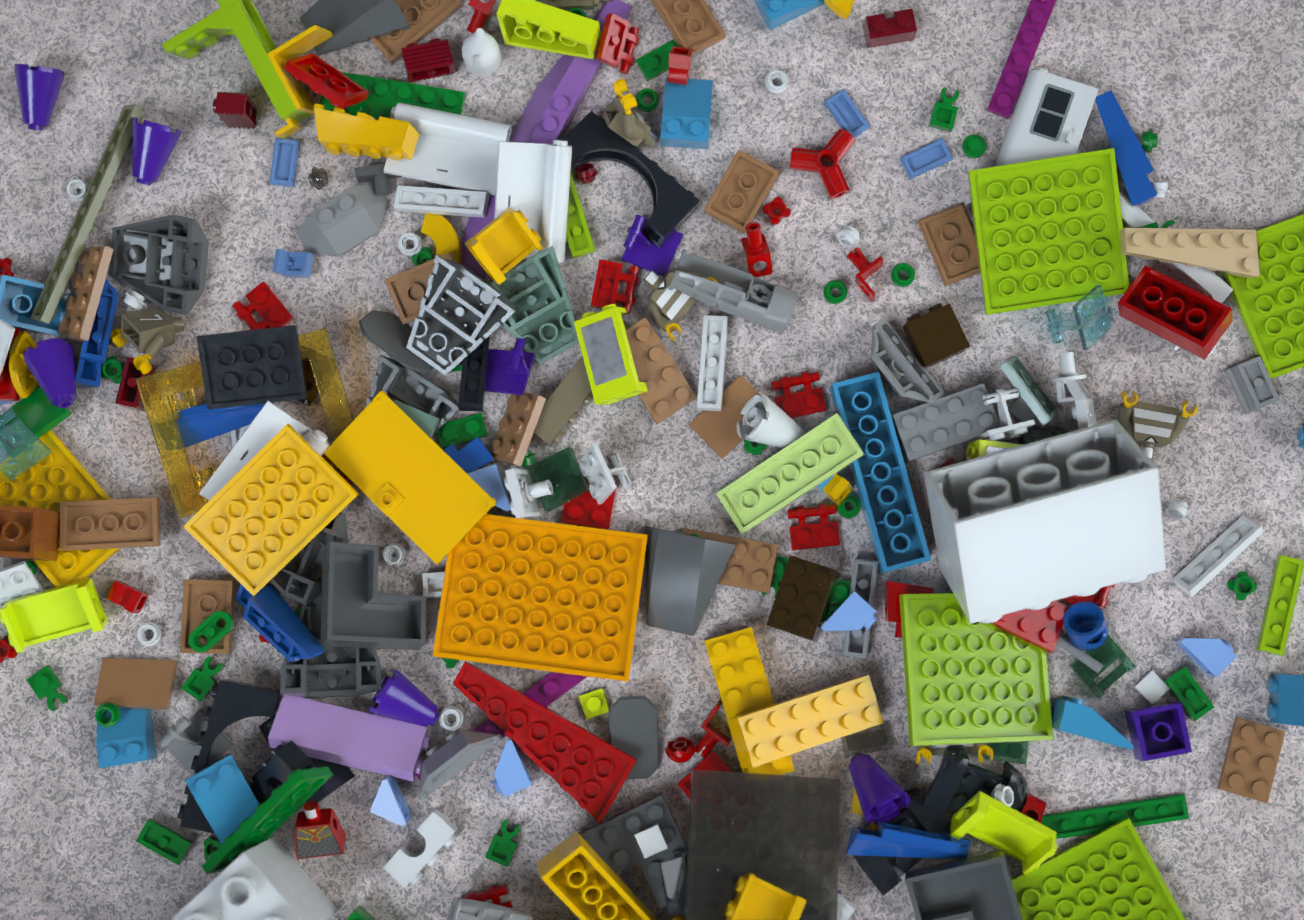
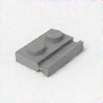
[1225,356,1280,414]

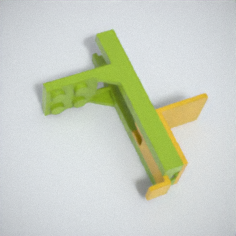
[162,0,333,139]

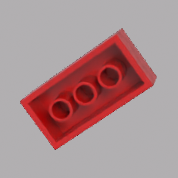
[1118,266,1232,360]

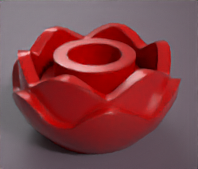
[665,737,696,763]

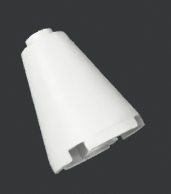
[737,394,805,448]

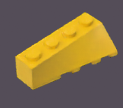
[314,103,419,161]

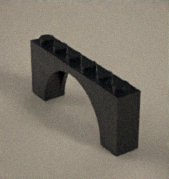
[562,111,700,248]
[177,678,280,834]

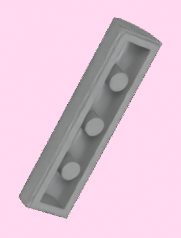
[842,559,879,659]

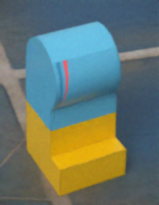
[816,474,853,506]

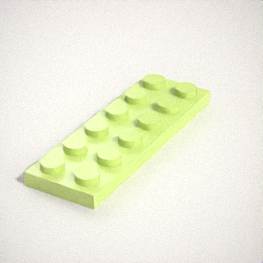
[716,413,865,534]

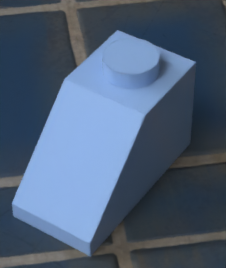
[468,464,511,513]
[821,591,877,632]
[1174,638,1237,677]
[493,739,533,797]

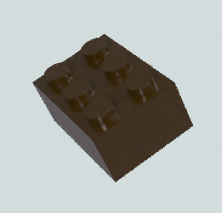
[766,555,840,643]

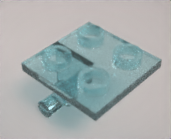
[1045,285,1111,350]
[0,408,51,481]

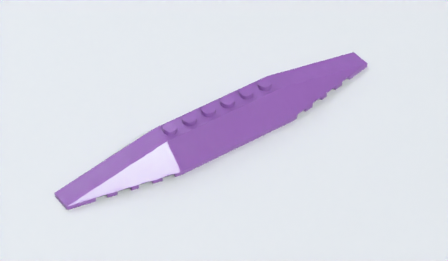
[461,0,632,281]

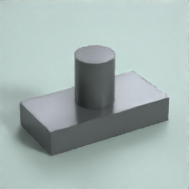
[354,163,402,196]

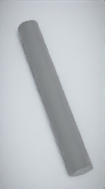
[1057,635,1104,673]

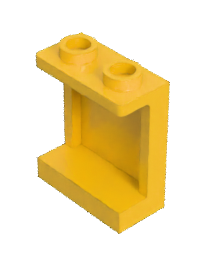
[464,207,543,285]
[725,873,807,920]

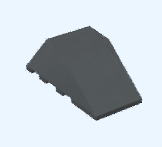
[300,0,410,55]
[406,254,517,376]
[365,355,459,435]
[645,526,737,636]

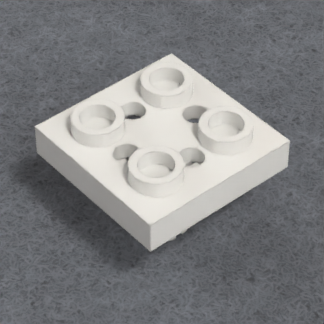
[504,468,553,519]

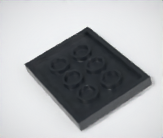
[196,325,308,409]

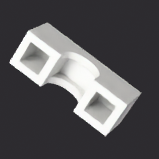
[383,809,458,888]

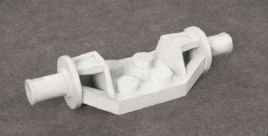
[1052,352,1096,431]

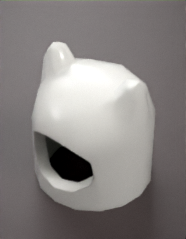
[462,28,502,77]

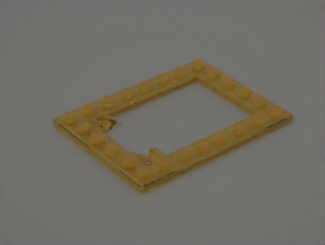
[136,327,354,518]

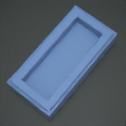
[824,88,870,138]
[269,138,300,187]
[899,138,953,180]

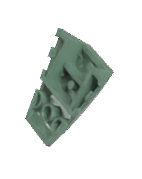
[489,246,579,365]

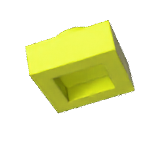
[579,688,609,719]

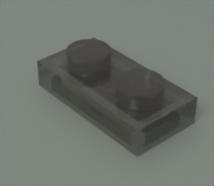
[840,724,893,757]

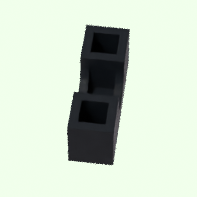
[249,740,312,803]

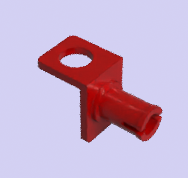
[466,0,497,33]
[741,222,773,277]
[847,247,883,303]
[695,701,731,758]

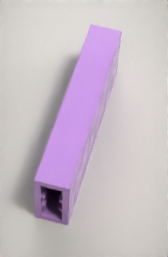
[268,695,431,782]

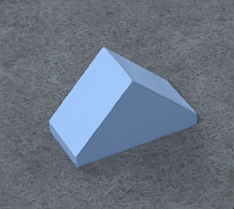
[370,776,411,826]

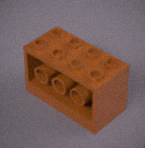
[0,505,60,561]

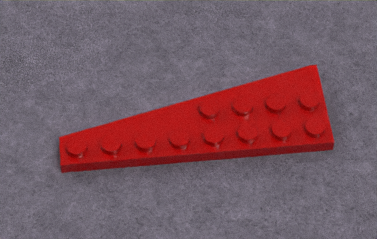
[453,661,637,824]

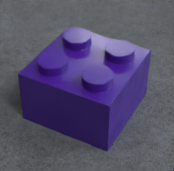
[1124,701,1192,761]

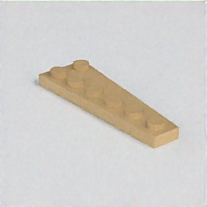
[1120,228,1260,278]

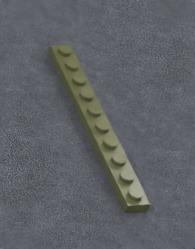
[30,105,143,324]

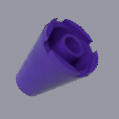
[14,64,65,131]
[132,117,182,186]
[23,338,77,408]
[368,667,440,727]
[849,753,911,825]

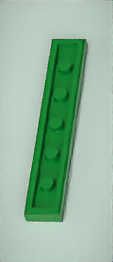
[1041,793,1189,839]

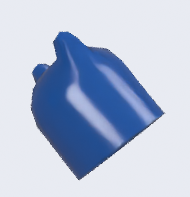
[1063,602,1108,651]

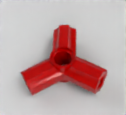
[789,128,856,200]

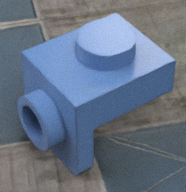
[273,249,314,278]

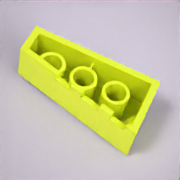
[496,0,602,59]

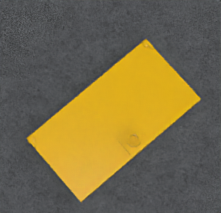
[324,390,497,565]

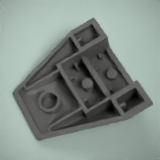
[109,215,209,315]
[270,512,348,606]
[280,595,382,698]

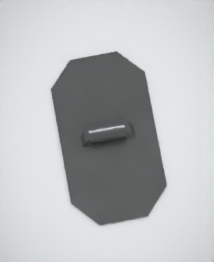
[359,310,434,373]
[609,696,660,779]

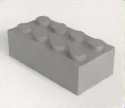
[891,383,1000,463]

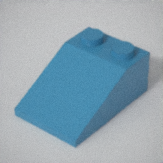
[754,0,826,30]
[661,77,713,149]
[0,275,72,336]
[1267,673,1304,726]
[1051,696,1134,750]
[96,708,157,768]
[185,753,259,844]

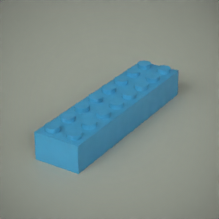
[829,372,931,574]

